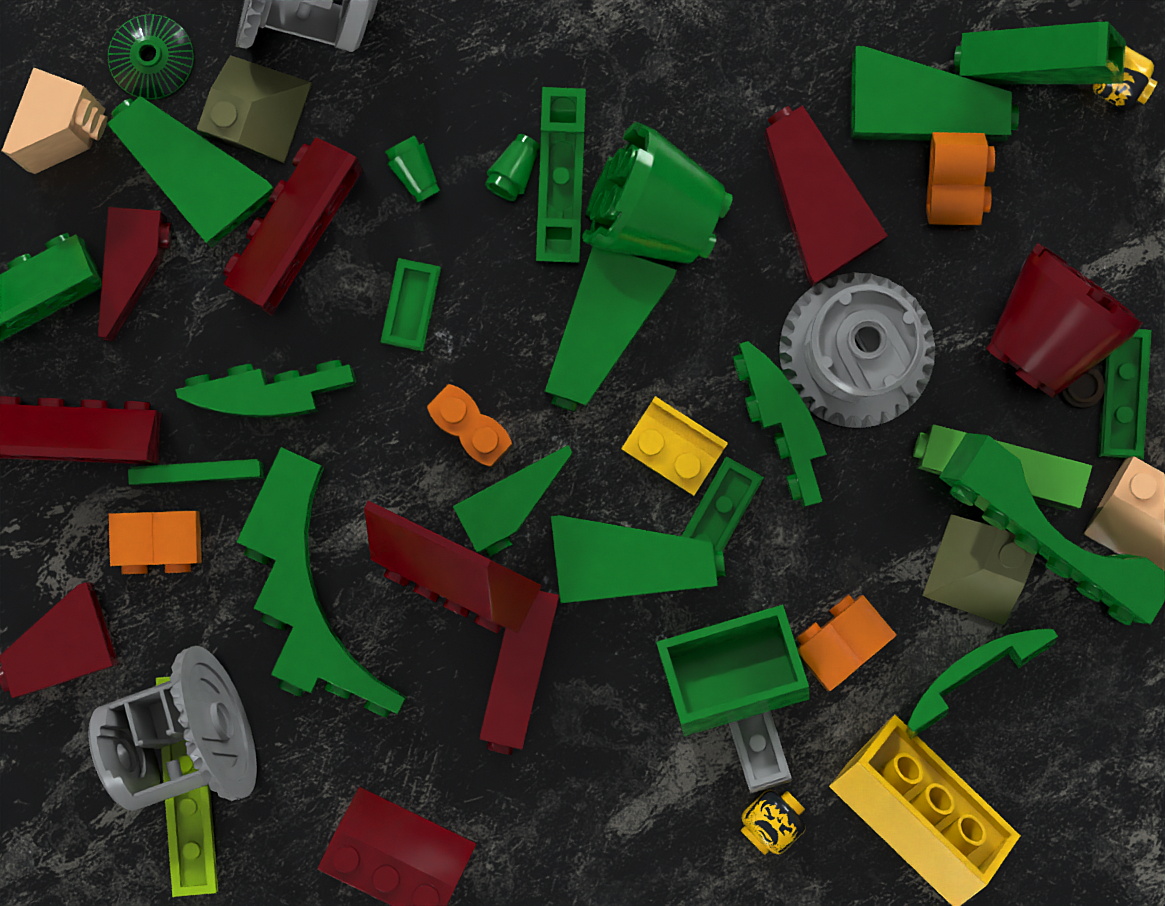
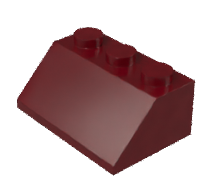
[317,787,477,906]

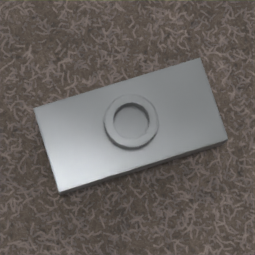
[728,711,792,794]

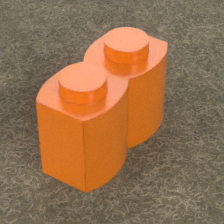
[926,132,995,225]
[427,384,513,469]
[109,511,202,574]
[796,594,896,691]

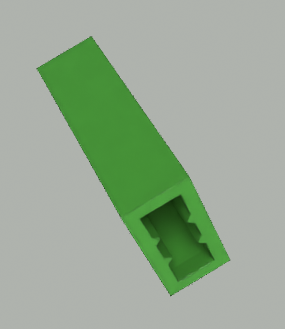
[913,424,1092,511]

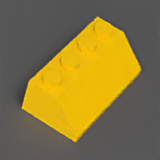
[829,715,1021,906]

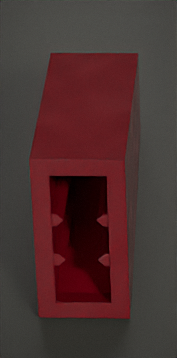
[0,582,119,698]

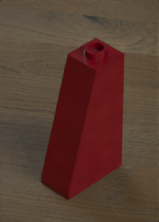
[764,105,888,287]
[479,591,560,755]

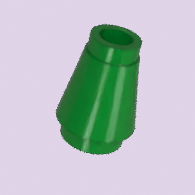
[485,134,540,201]
[385,135,440,203]

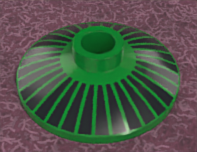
[108,14,194,100]

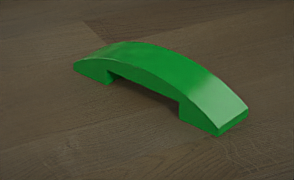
[536,87,586,263]
[906,629,1058,739]

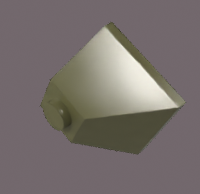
[197,55,312,164]
[922,514,1035,625]

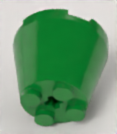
[582,122,733,264]

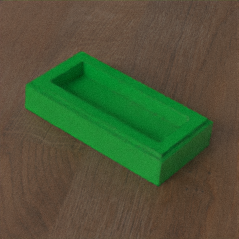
[381,258,441,352]

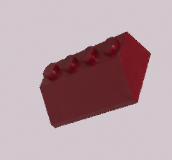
[223,137,363,316]
[0,396,162,465]
[364,500,542,634]

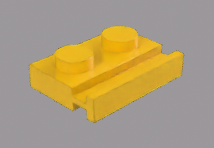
[621,396,728,496]

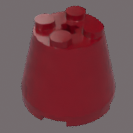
[986,243,1143,398]

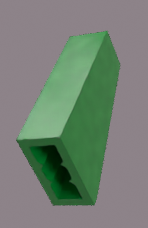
[954,22,1126,84]
[851,46,1019,142]
[107,96,274,248]
[545,246,677,412]
[551,515,726,603]

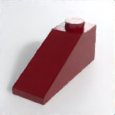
[98,207,172,341]

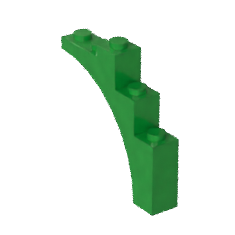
[237,447,408,718]

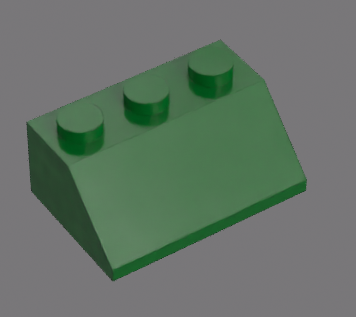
[0,233,103,342]

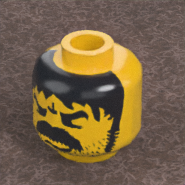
[1093,46,1157,109]
[741,790,806,855]

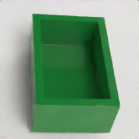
[656,605,810,736]

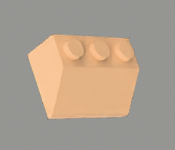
[2,68,107,174]
[1083,456,1165,571]

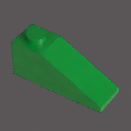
[453,445,573,556]

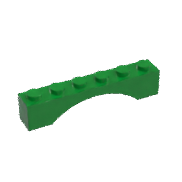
[939,433,1165,626]

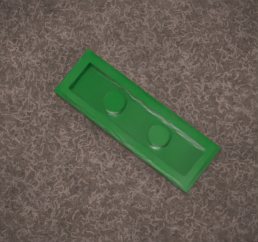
[1098,329,1151,460]
[681,456,764,591]
[128,459,265,486]

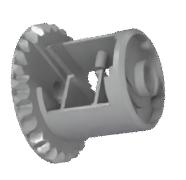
[236,0,378,52]
[779,272,935,428]
[88,646,257,811]

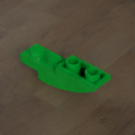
[733,341,827,508]
[175,360,357,418]

